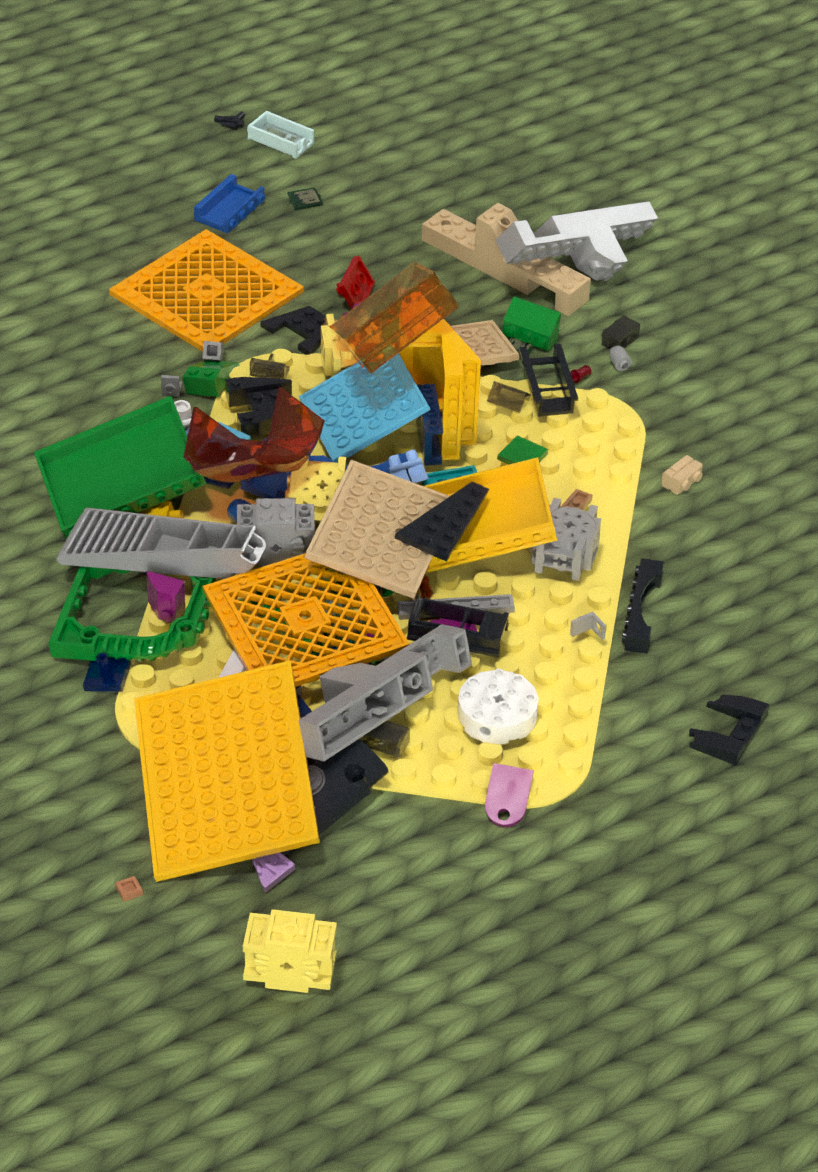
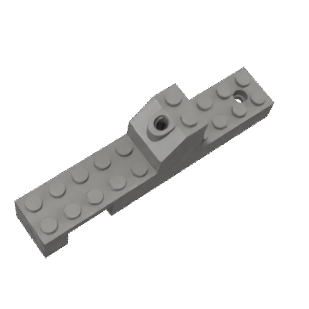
[495,201,658,281]
[298,624,472,761]

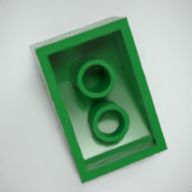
[182,360,240,397]

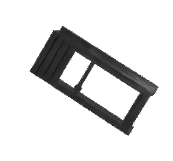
[519,344,578,417]
[407,595,509,658]

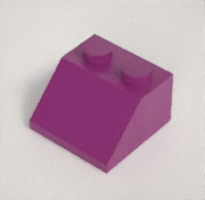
[147,571,185,623]

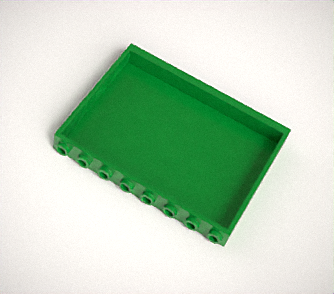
[34,396,207,539]

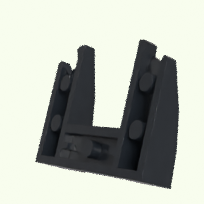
[689,694,769,766]

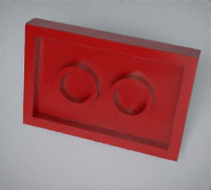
[336,255,375,309]

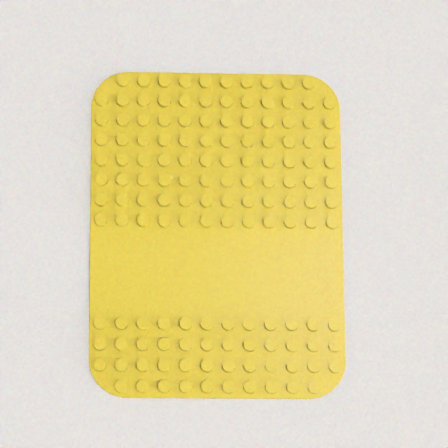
[115,349,646,809]

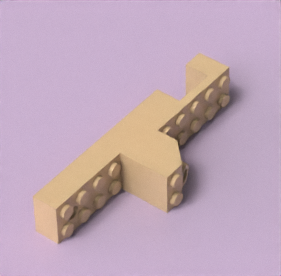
[422,203,591,316]

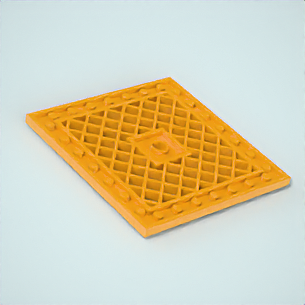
[109,229,304,352]
[203,553,410,687]

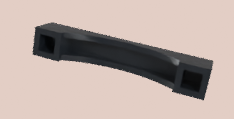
[622,558,664,654]

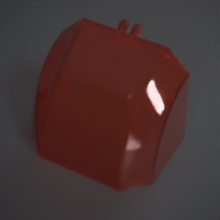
[183,387,325,482]

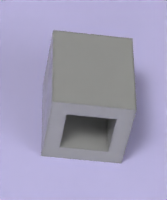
[202,341,224,361]

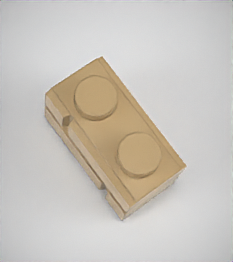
[661,455,703,495]

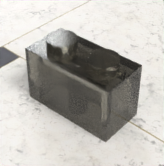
[601,315,640,349]
[363,721,410,758]

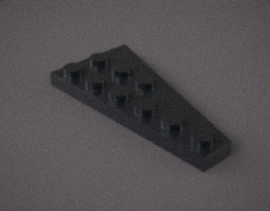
[394,481,489,562]

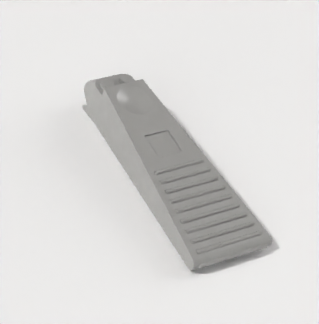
[57,508,266,579]

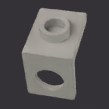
[161,375,182,397]
[570,612,606,640]

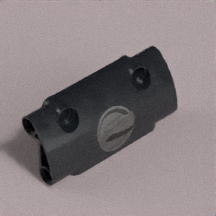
[280,739,389,857]

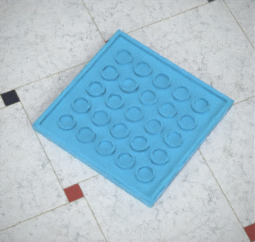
[299,342,431,462]

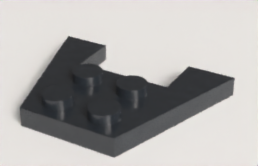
[260,306,326,355]

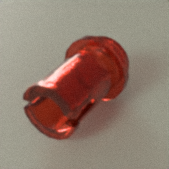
[419,574,433,598]

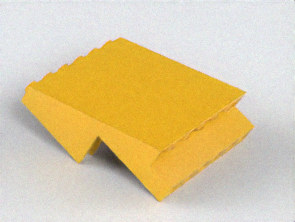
[399,291,481,460]

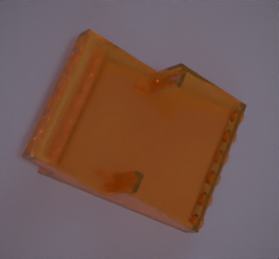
[330,262,460,374]

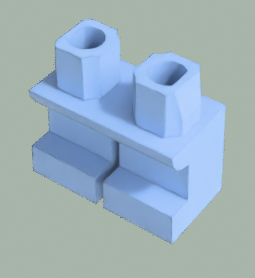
[388,449,429,483]

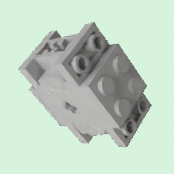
[237,498,315,568]
[529,498,601,581]

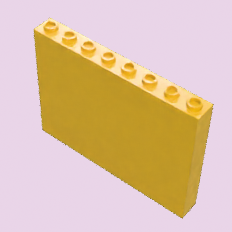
[424,458,557,573]

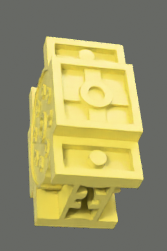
[321,312,385,377]
[285,454,346,531]
[243,910,337,993]

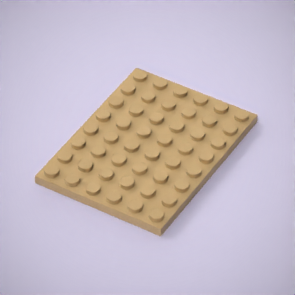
[304,460,450,599]

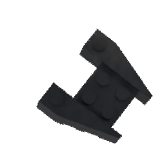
[225,377,301,440]

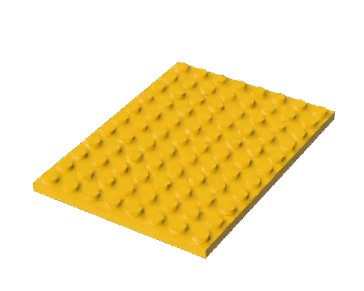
[134,660,320,882]

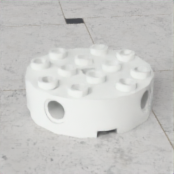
[457,669,539,745]

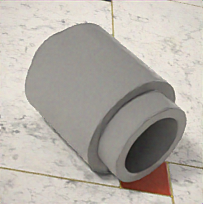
[609,346,632,371]

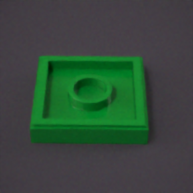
[497,435,548,465]

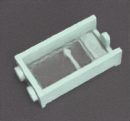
[247,111,314,159]

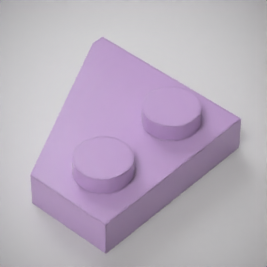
[252,852,295,893]

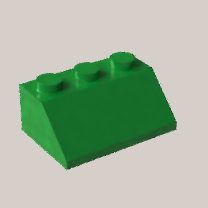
[502,296,561,351]

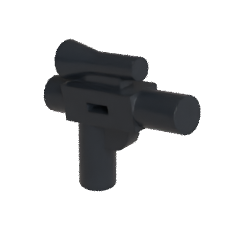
[214,111,245,130]

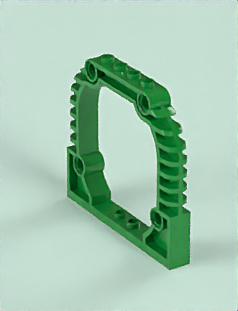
[48,566,216,661]

